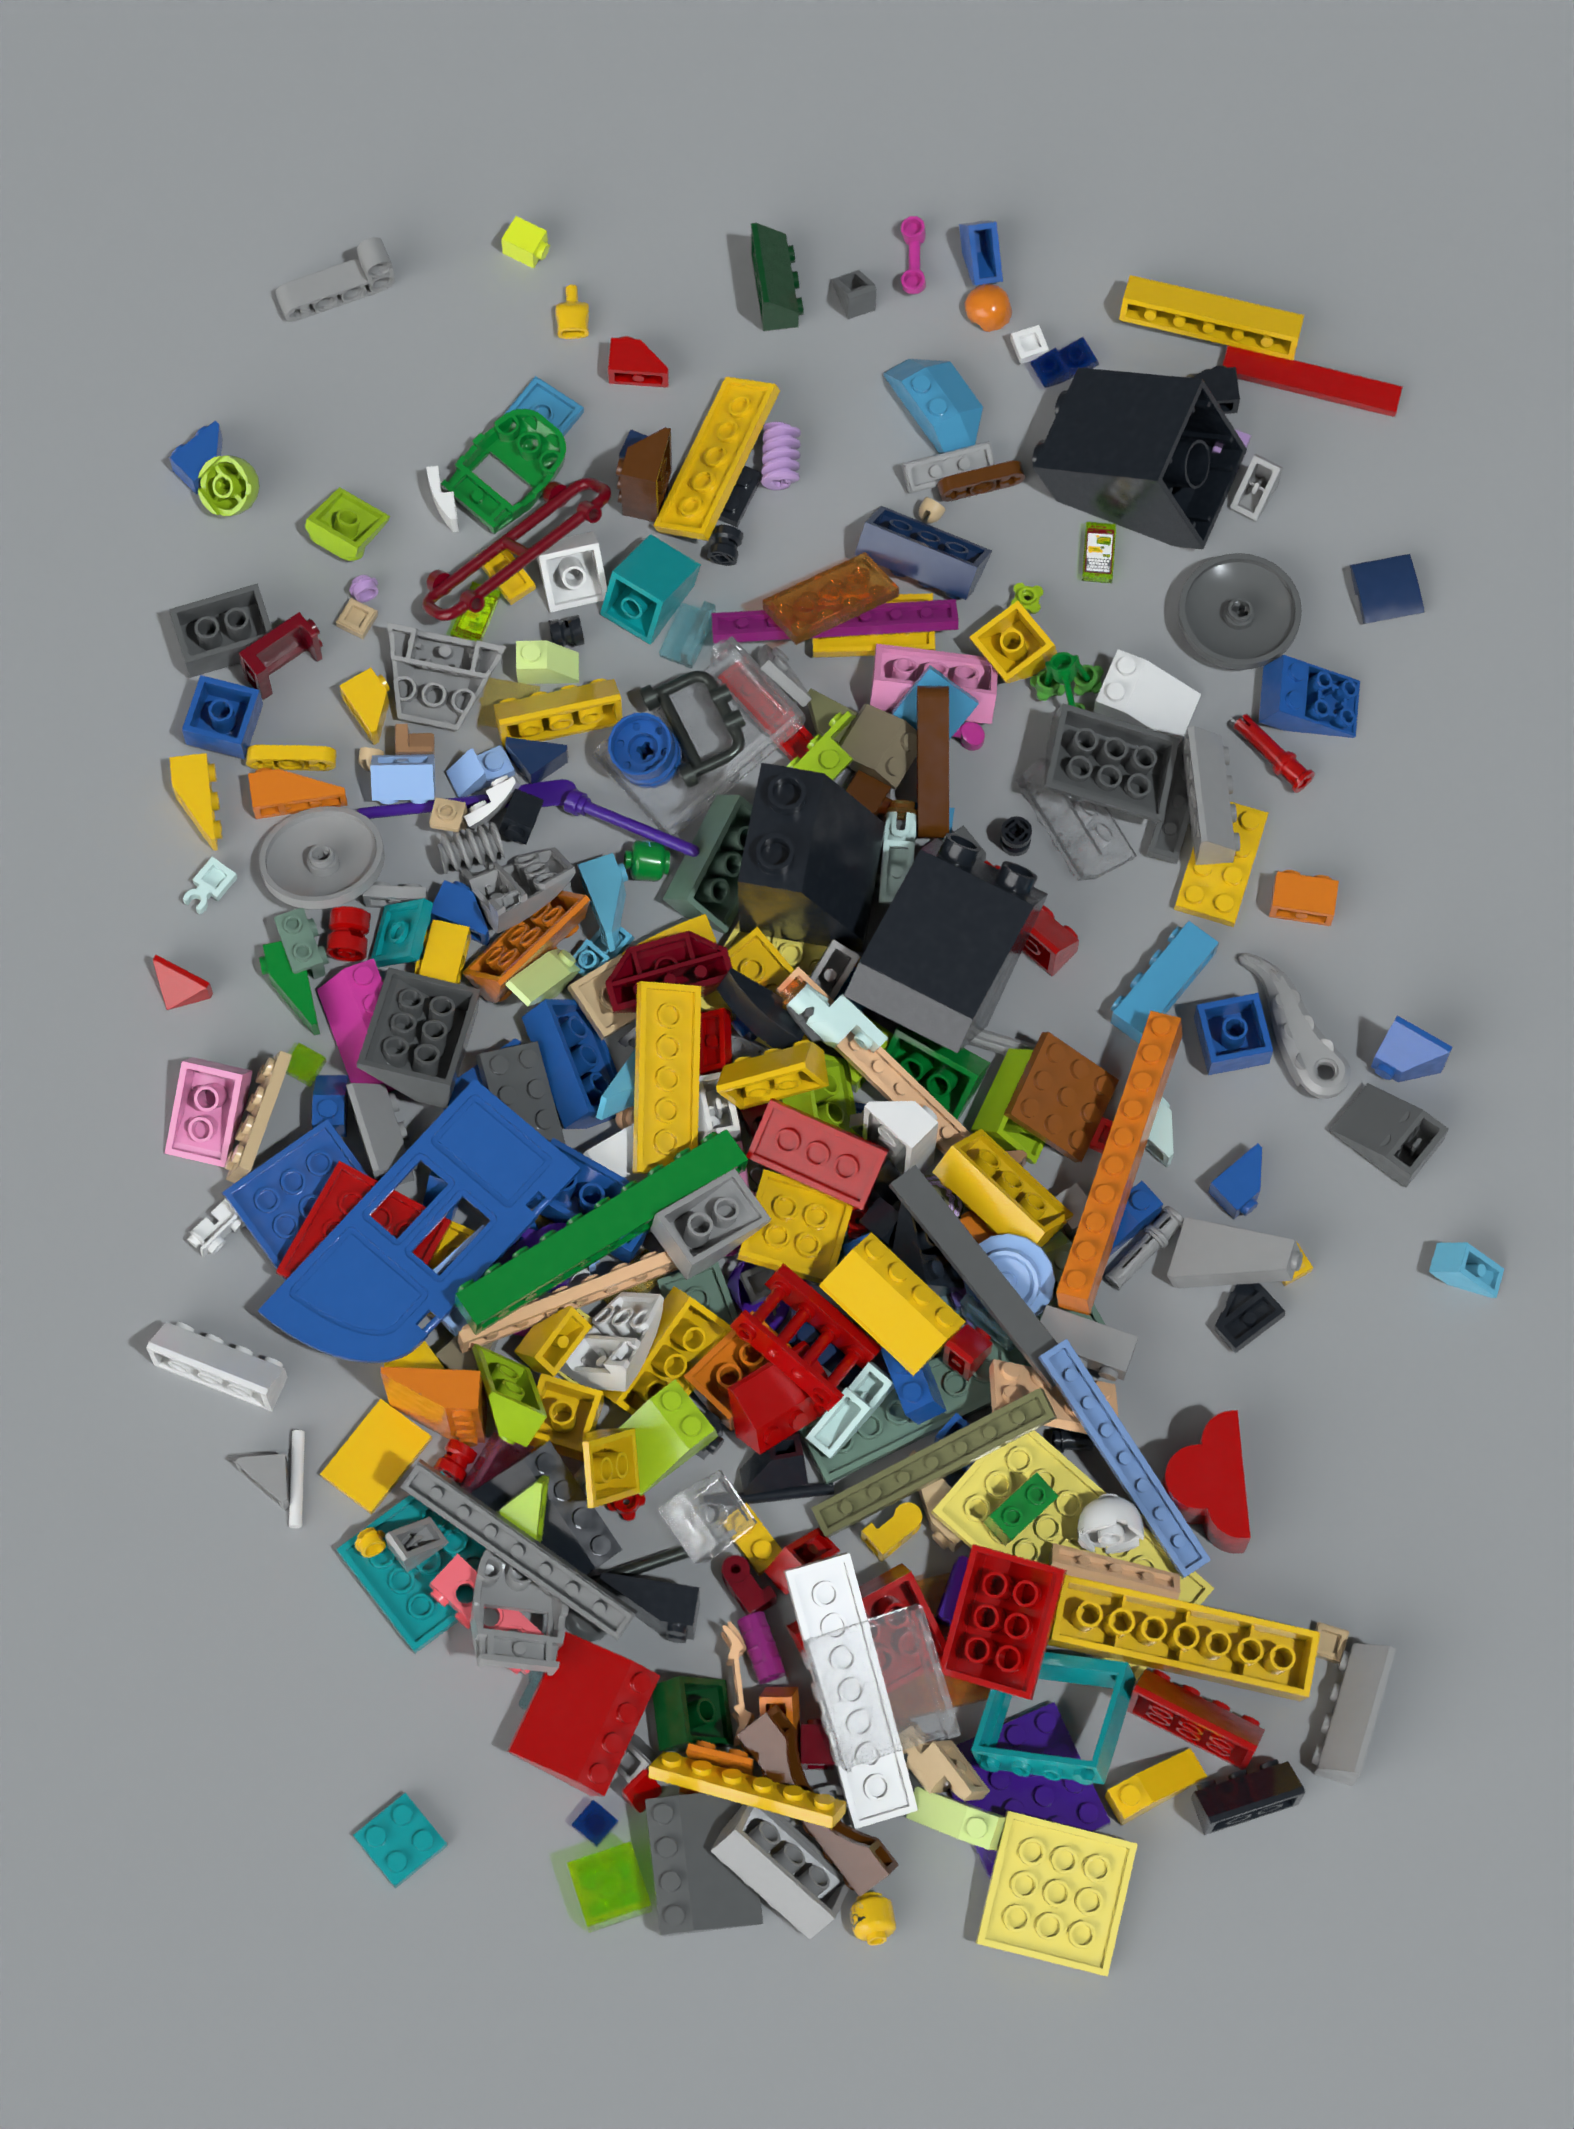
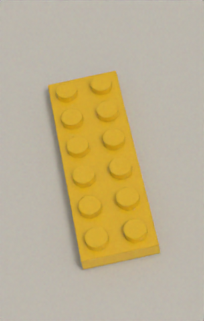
[653,376,780,541]
[632,981,701,1174]

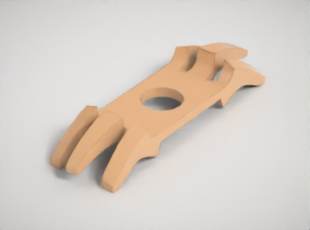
[721,1621,754,1749]

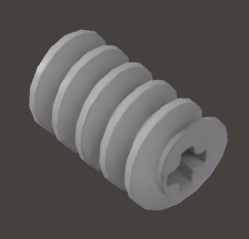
[437,822,505,874]

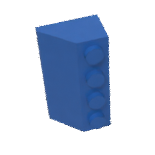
[521,999,618,1129]
[527,1138,651,1265]

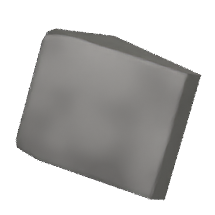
[617,1735,658,1783]

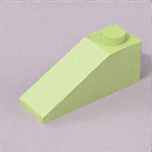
[505,948,580,1006]
[906,1787,1006,1850]

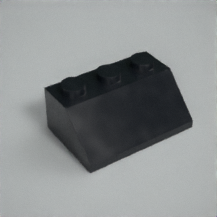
[1191,1759,1305,1836]

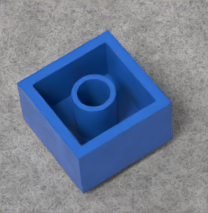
[182,675,263,759]
[1194,993,1273,1076]

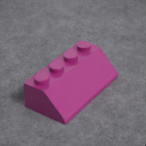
[317,958,396,1092]

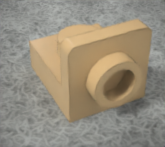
[429,797,468,832]

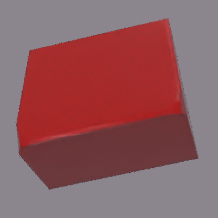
[622,1768,662,1813]

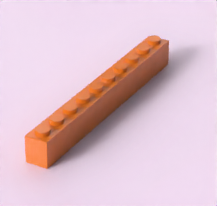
[1056,1011,1183,1315]

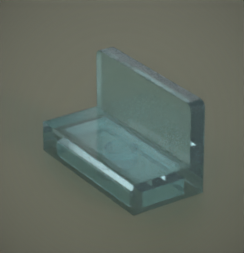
[659,601,716,669]

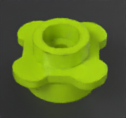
[1011,583,1043,614]

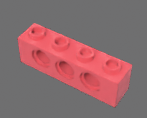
[429,1554,544,1675]

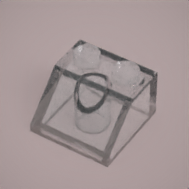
[658,1470,757,1563]

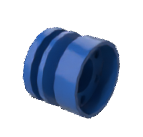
[608,713,682,788]

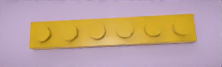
[649,1751,846,1829]

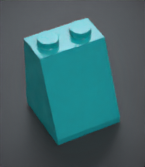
[600,534,701,645]

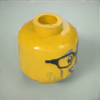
[850,1892,896,1945]

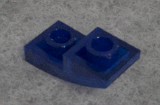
[1030,337,1099,388]

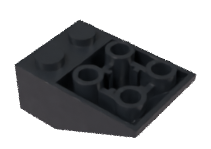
[892,1196,965,1298]

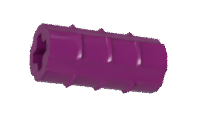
[737,1611,786,1684]

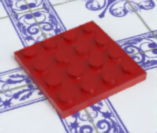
[276,1161,452,1279]

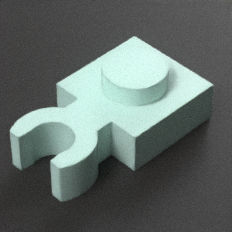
[183,857,238,914]

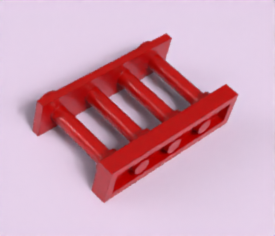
[730,1263,882,1412]

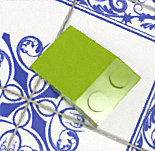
[619,1379,718,1496]

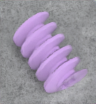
[761,422,801,490]

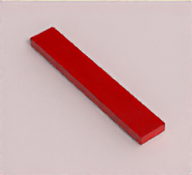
[1222,346,1403,417]

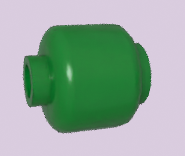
[624,840,670,882]

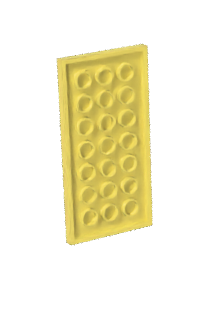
[931,1430,1214,1681]

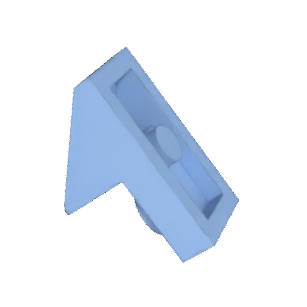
[446,744,515,797]

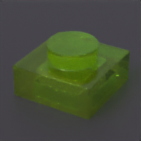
[286,1043,327,1087]

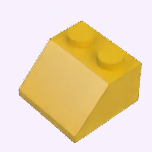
[969,601,1057,684]

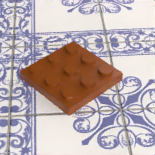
[1004,1032,1119,1163]

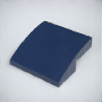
[1350,554,1425,624]

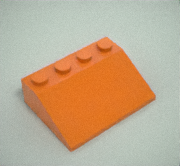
[462,890,590,1003]
[381,1367,488,1447]

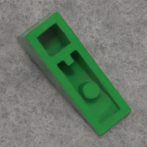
[259,941,320,1035]

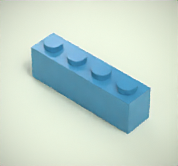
[1110,921,1219,1044]

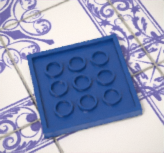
[222,1119,368,1281]

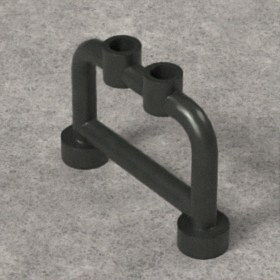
[639,670,746,789]

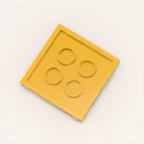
[737,1169,853,1284]

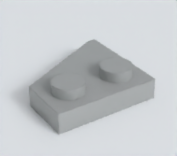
[758,644,812,708]

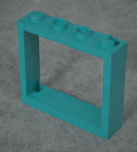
[971,1652,1136,1785]

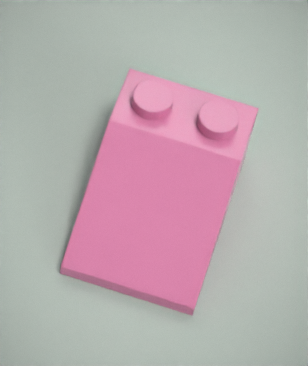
[165,1057,253,1167]

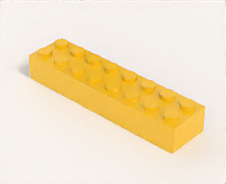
[1047,1575,1320,1701]

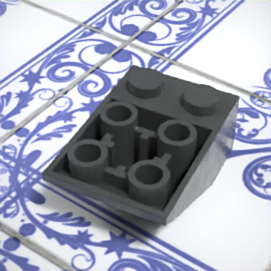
[1330,1083,1449,1187]

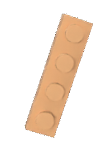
[1049,1543,1180,1600]

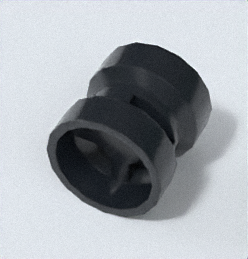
[708,525,743,566]
[548,615,584,647]
[1000,816,1032,857]

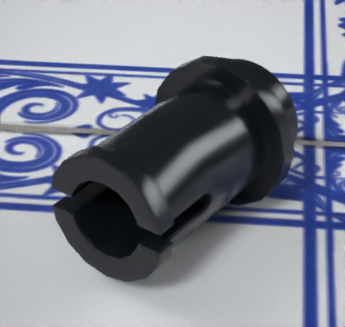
[1052,1429,1094,1453]

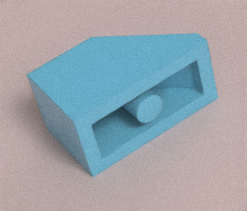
[1429,1242,1504,1298]

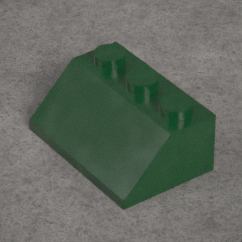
[751,223,804,331]

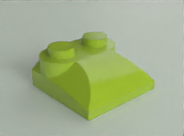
[305,487,390,561]

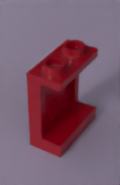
[239,612,323,700]

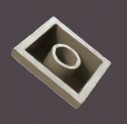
[839,704,917,789]

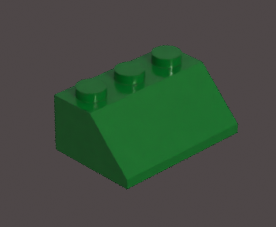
[886,1025,991,1120]

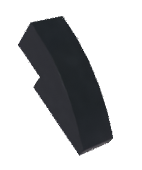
[717,968,805,1050]

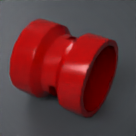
[434,1438,478,1483]

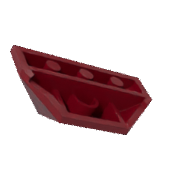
[605,931,733,1013]

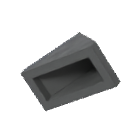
[831,270,876,319]

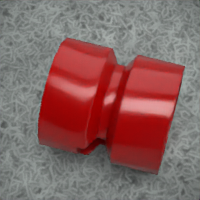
[326,906,371,962]

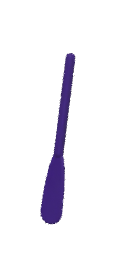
[357,779,577,819]

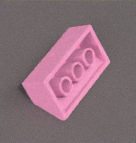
[870,644,998,724]

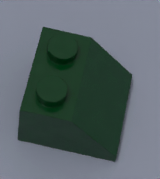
[652,1676,734,1752]

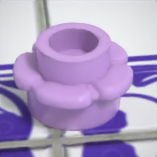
[349,575,379,603]

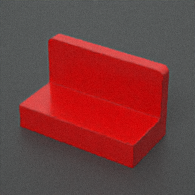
[699,1008,732,1075]

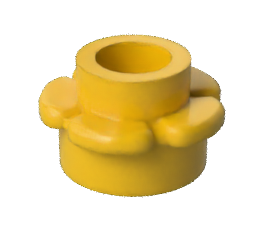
[354,1528,386,1558]

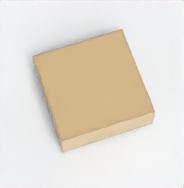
[336,598,378,639]
[1315,1622,1349,1664]

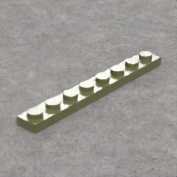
[811,1388,1057,1538]

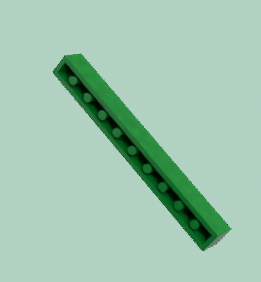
[455,1129,748,1335]

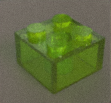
[567,1841,653,1933]

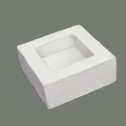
[1010,325,1049,364]

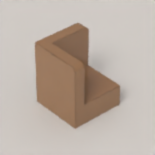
[395,724,435,759]

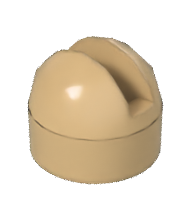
[919,497,946,524]
[358,747,384,771]

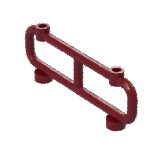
[422,477,611,621]

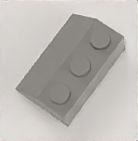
[346,1083,418,1185]

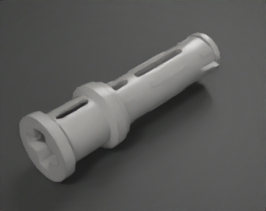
[1104,1206,1184,1290]

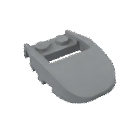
[470,1549,568,1676]

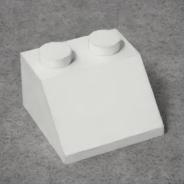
[537,531,607,612]

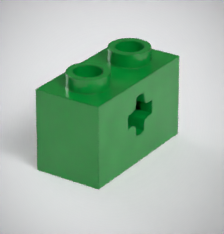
[983,1472,1059,1546]

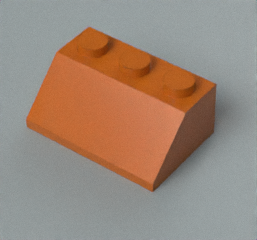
[683,1310,792,1431]

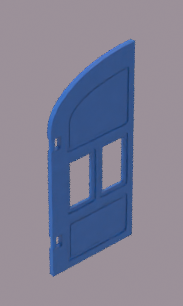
[258,1078,582,1363]

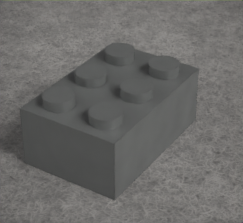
[169,583,272,678]

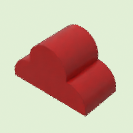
[1161,1410,1251,1554]

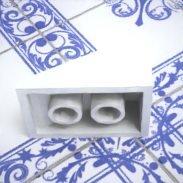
[1094,649,1201,747]

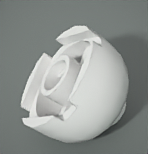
[1077,1493,1144,1554]

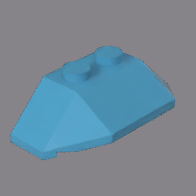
[883,359,983,454]

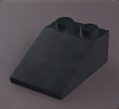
[600,1572,700,1643]

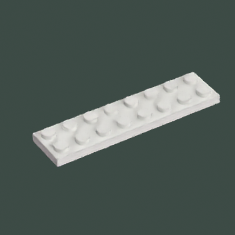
[784,1552,918,1829]

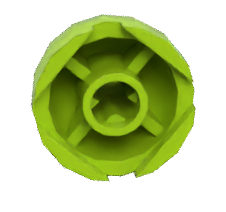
[198,455,260,516]

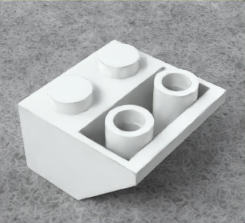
[698,1072,741,1146]

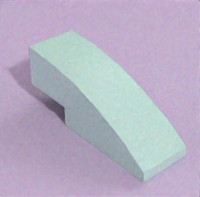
[806,1362,895,1459]

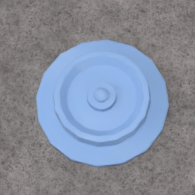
[964,1233,1055,1321]

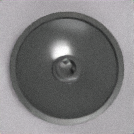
[1178,553,1302,670]

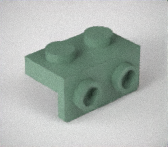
[274,908,329,979]

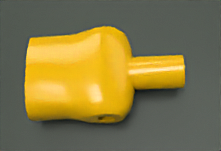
[556,285,589,339]

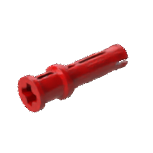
[1233,714,1315,793]

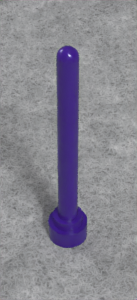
[564,789,700,857]

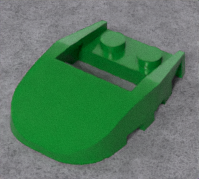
[441,409,566,534]

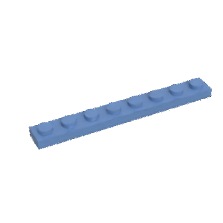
[1038,1339,1211,1579]

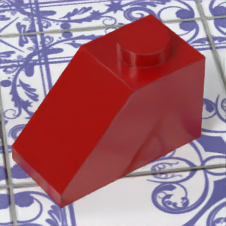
[608,336,669,388]
[942,1324,993,1381]
[764,1527,840,1595]

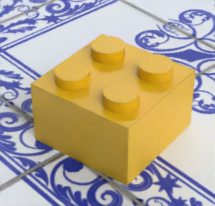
[529,1373,604,1462]

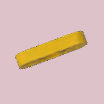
[246,745,337,771]

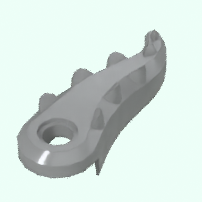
[1239,953,1351,1099]

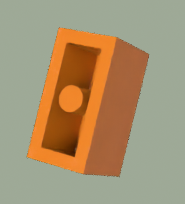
[1269,870,1339,927]

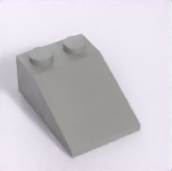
[650,1168,771,1281]

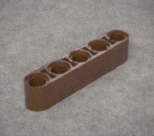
[917,686,949,838]

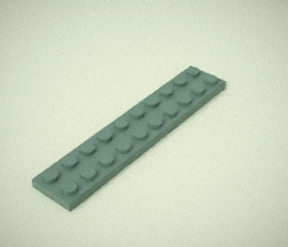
[798,1299,1105,1484]

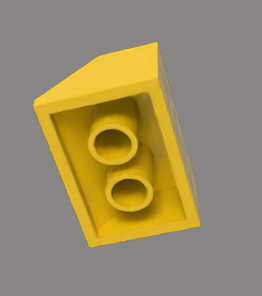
[716,1040,829,1110]

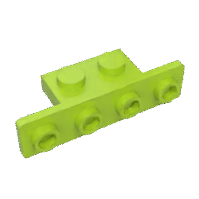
[787,711,856,781]

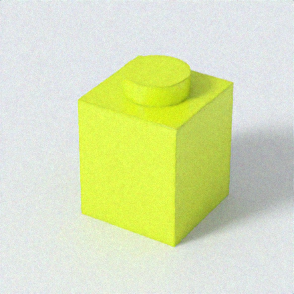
[501,216,550,268]

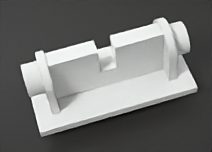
[187,1199,245,1258]

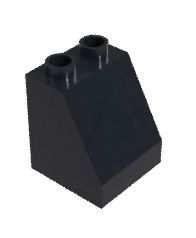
[1032,367,1247,550]
[738,762,886,953]
[844,833,1048,1053]

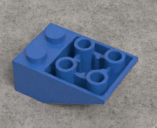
[1259,655,1360,738]

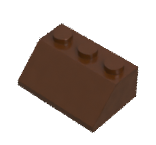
[616,427,672,522]

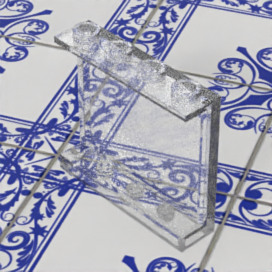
[801,1604,961,1773]

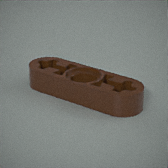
[937,460,1025,502]

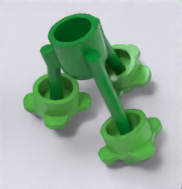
[1030,652,1104,710]

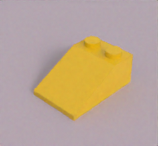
[583,1428,640,1508]

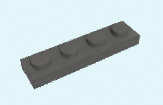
[1147,742,1190,864]

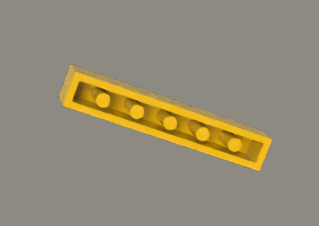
[1119,275,1304,360]

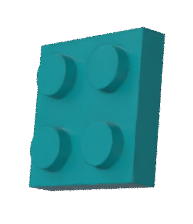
[371,898,434,967]
[353,1792,448,1889]

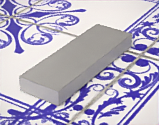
[902,441,995,493]

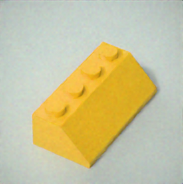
[494,678,623,750]
[932,1129,1074,1248]
[819,1232,966,1376]
[600,1286,732,1415]

